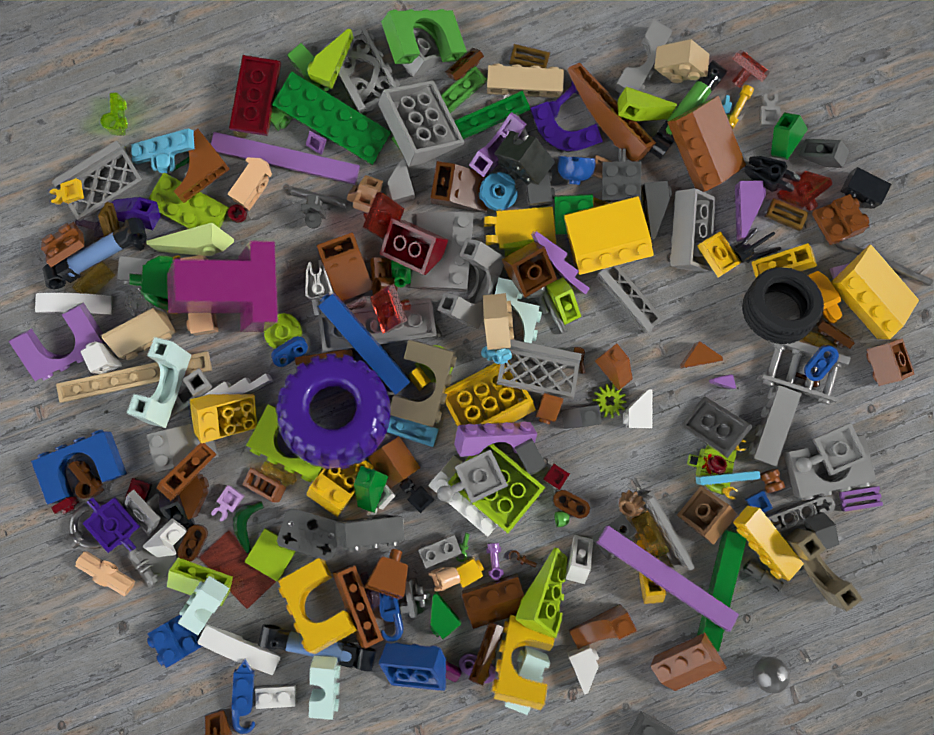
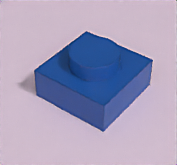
[745,490,773,513]

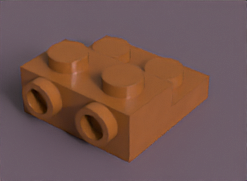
[812,194,869,245]
[41,222,84,267]

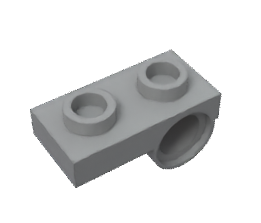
[418,535,462,569]

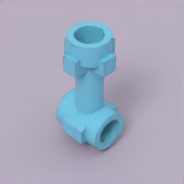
[481,346,512,364]

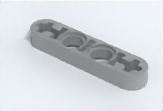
[767,496,835,532]

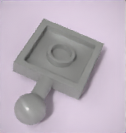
[795,423,868,475]
[437,450,508,503]

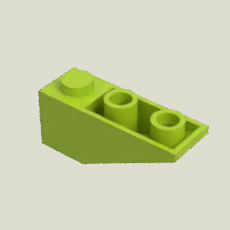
[617,86,677,121]

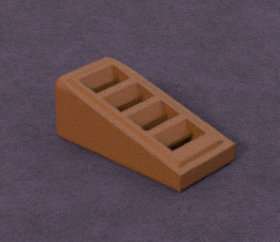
[242,468,287,503]

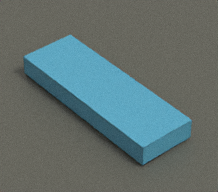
[387,415,439,447]
[695,470,760,485]

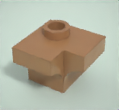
[347,175,383,214]

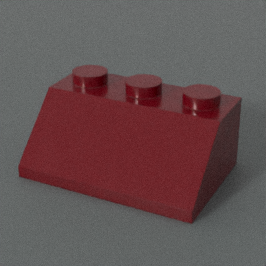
[380,218,448,275]

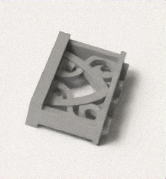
[324,26,401,115]

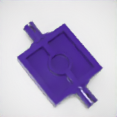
[82,497,141,553]

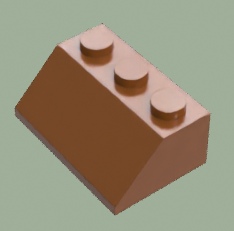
[650,633,727,691]

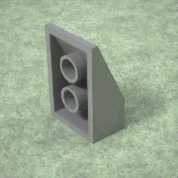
[147,424,219,472]

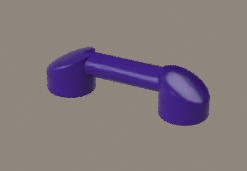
[549,81,579,119]

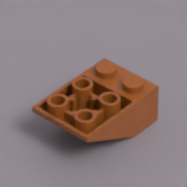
[316,232,372,301]

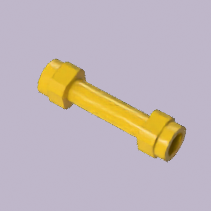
[727,85,754,130]

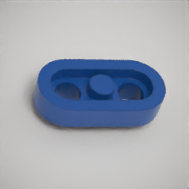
[271,336,308,367]
[804,345,839,381]

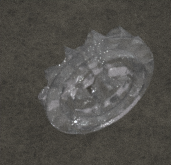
[124,287,155,317]

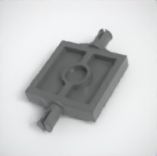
[602,148,641,202]

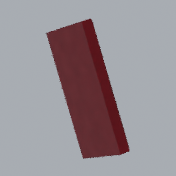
[229,55,281,136]

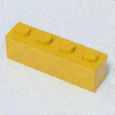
[733,505,804,581]

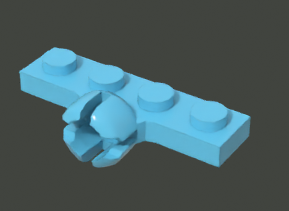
[131,128,195,173]

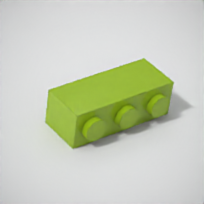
[167,558,233,606]

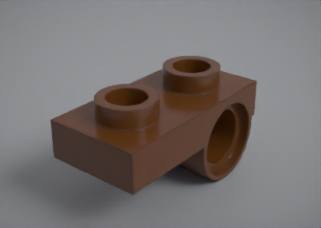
[370,257,398,297]
[68,460,105,499]

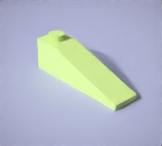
[146,223,234,256]

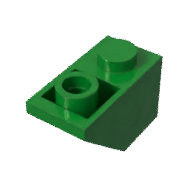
[771,112,808,160]

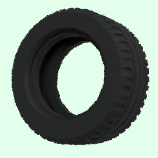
[742,267,824,344]

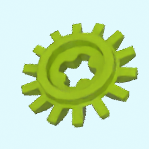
[592,384,627,418]

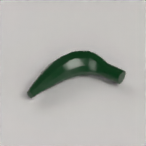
[233,501,264,553]

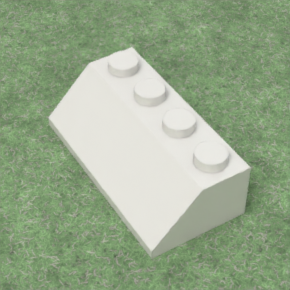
[428,456,497,536]

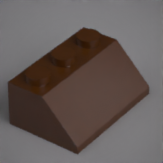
[461,573,524,629]

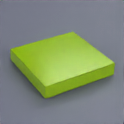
[245,528,296,582]

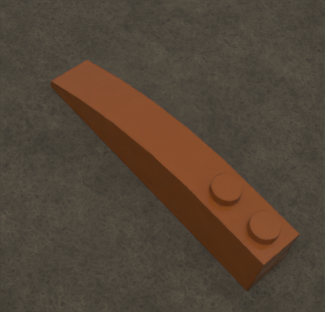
[567,63,656,162]

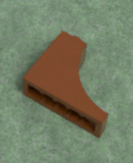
[174,129,230,203]
[569,604,637,649]

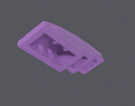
[531,231,590,295]

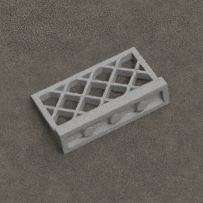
[52,140,144,221]
[497,340,582,400]
[641,491,695,571]

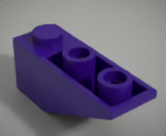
[110,197,161,231]

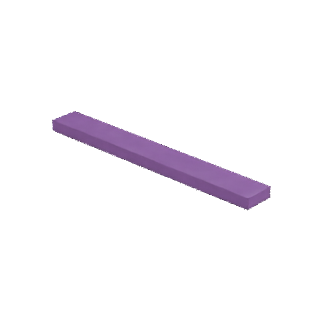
[211,132,360,185]
[597,526,739,632]

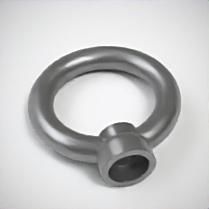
[65,503,104,549]

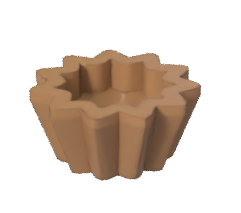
[619,490,646,517]

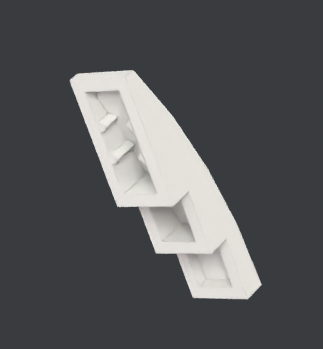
[202,374,273,396]
[197,624,281,675]

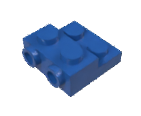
[147,615,203,668]

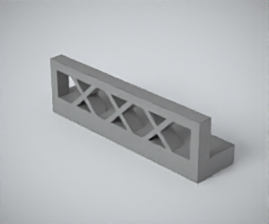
[596,265,663,334]

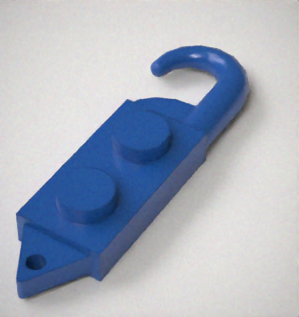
[376,592,403,642]
[231,659,255,734]

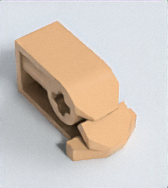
[228,157,272,211]

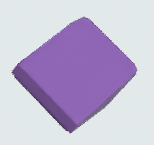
[709,374,736,389]

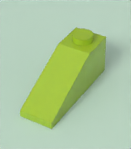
[307,29,354,89]

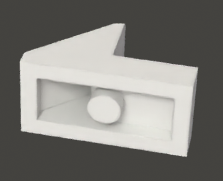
[143,518,187,557]

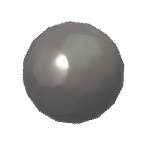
[753,657,790,694]

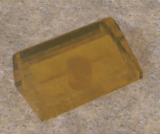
[73,261,115,294]

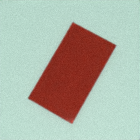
[200,530,276,609]

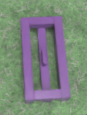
[839,486,883,511]

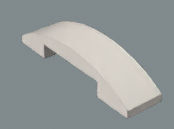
[35,293,113,315]

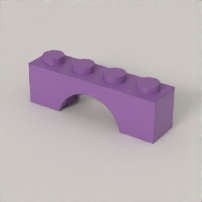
[454,422,537,456]

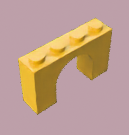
[278,558,357,654]
[491,615,555,710]

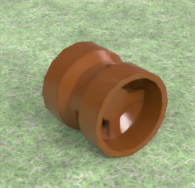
[760,468,785,493]

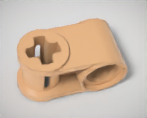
[428,567,460,592]

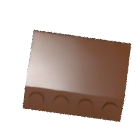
[667,96,746,192]

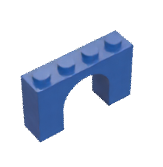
[31,430,127,505]

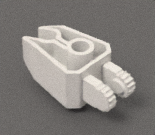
[305,260,334,315]

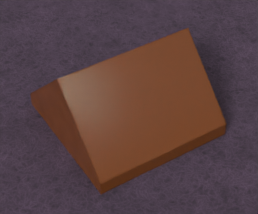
[368,436,421,489]

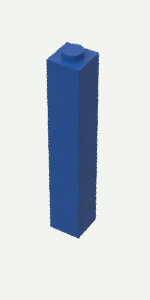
[318,293,411,395]

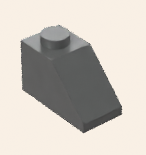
[799,139,849,168]
[561,404,602,429]

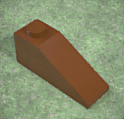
[157,443,217,501]

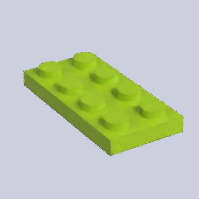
[148,173,229,229]

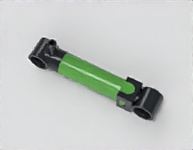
[649,60,728,160]

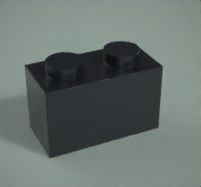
[840,167,892,209]

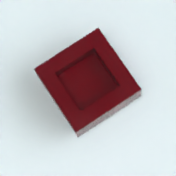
[543,463,570,490]
[125,478,152,502]
[51,496,80,515]

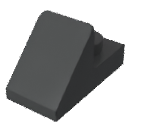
[514,438,546,475]

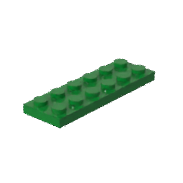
[272,71,391,165]

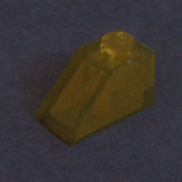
[631,510,670,558]

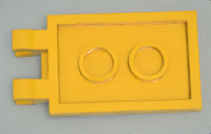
[483,207,556,250]

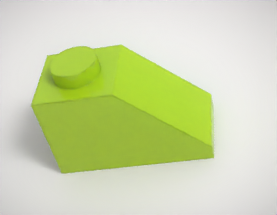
[546,277,582,325]

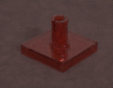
[732,49,770,88]
[777,170,833,211]
[363,192,405,241]
[370,284,411,334]

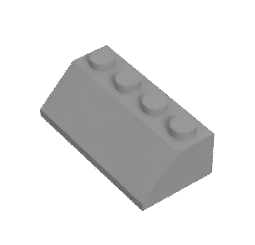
[670,188,716,272]

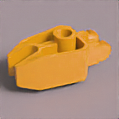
[807,271,842,324]

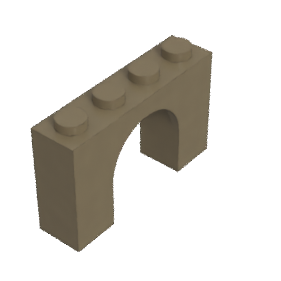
[390,339,457,427]
[784,528,863,611]

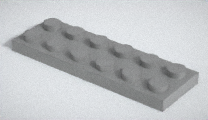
[318,298,437,353]

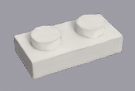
[255,685,297,709]

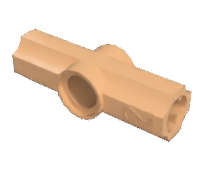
[75,551,135,596]

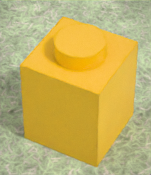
[454,557,484,588]

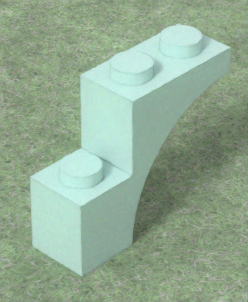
[495,278,542,343]

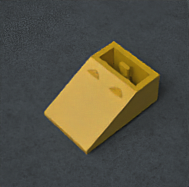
[190,394,257,444]
[306,460,374,518]

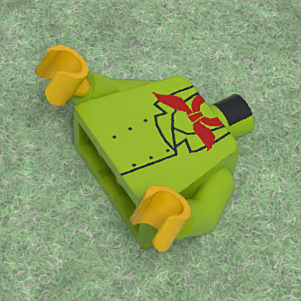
[687,439,746,500]

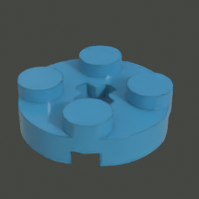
[479,172,518,211]

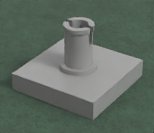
[124,490,160,535]

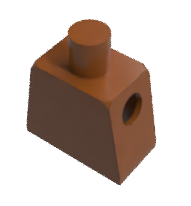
[364,549,408,600]

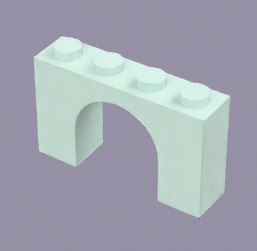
[127,337,191,428]

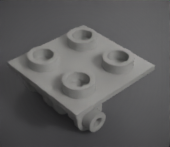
[127,539,177,587]

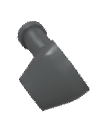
[527,287,550,315]

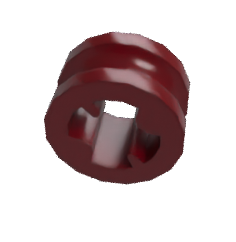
[228,204,247,223]

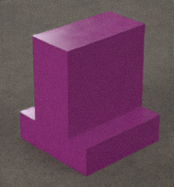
[167,241,278,332]

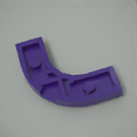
[530,101,603,152]

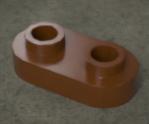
[553,490,590,519]
[178,524,208,562]

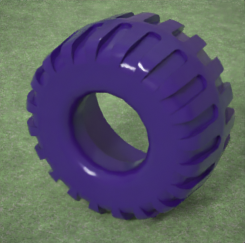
[276,353,391,470]

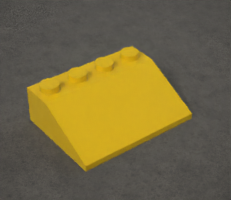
[564,196,654,275]
[831,244,919,340]
[444,360,536,426]

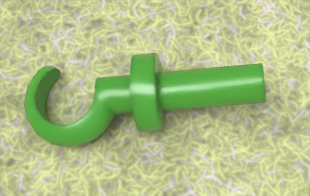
[456,533,470,562]

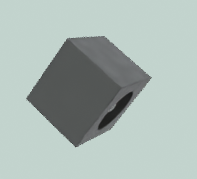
[804,512,839,550]

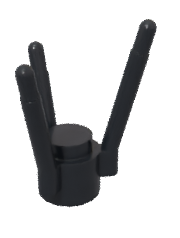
[734,228,781,263]

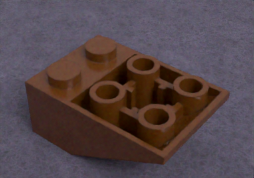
[430,161,490,213]

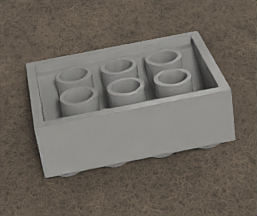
[378,81,465,166]
[411,212,474,293]

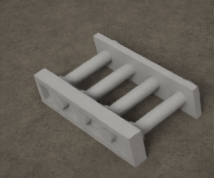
[757,341,851,405]

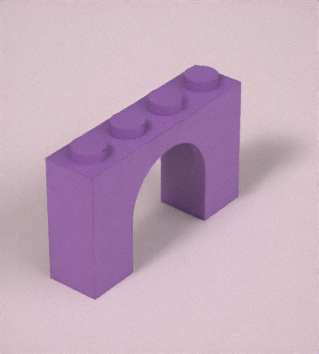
[9,302,107,381]

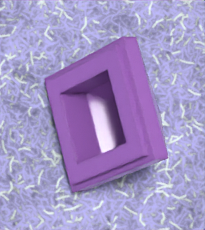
[306,130,327,155]

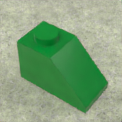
[354,466,389,513]
[430,592,461,640]

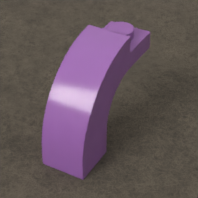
[469,113,527,177]

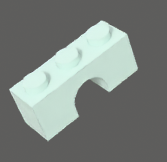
[178,576,230,635]
[309,655,341,720]

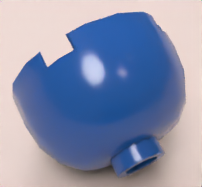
[557,156,596,185]

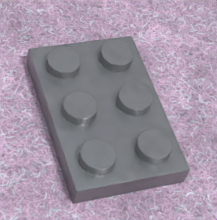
[681,396,752,458]

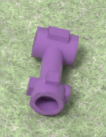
[486,543,504,581]

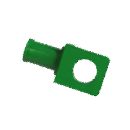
[391,260,411,288]

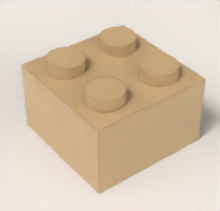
[654,39,709,83]
[483,293,514,350]

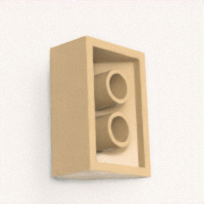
[101,308,176,360]

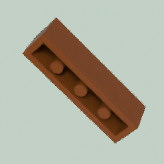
[332,565,383,648]

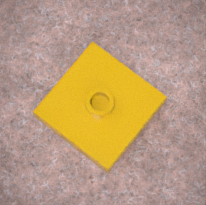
[697,232,741,277]

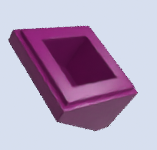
[446,661,461,682]

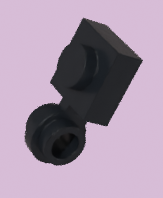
[399,477,434,513]

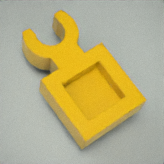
[49,178,84,205]

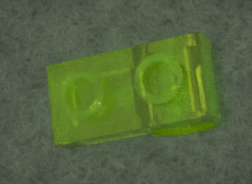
[100,92,128,136]

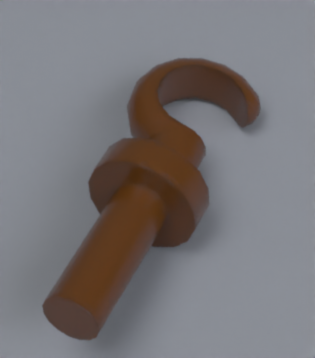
[508,550,537,568]

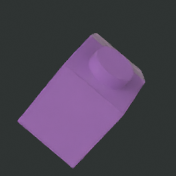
[735,181,766,241]

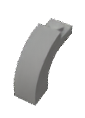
[169,368,212,420]

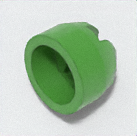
[554,511,570,527]

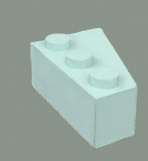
[505,646,550,715]

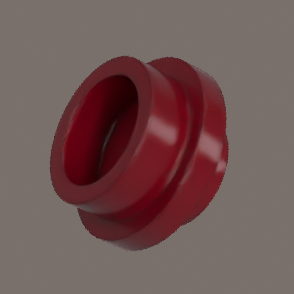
[707,455,727,474]

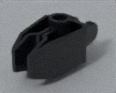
[744,156,801,192]

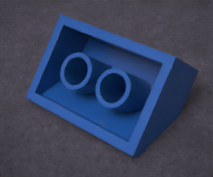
[379,642,446,691]

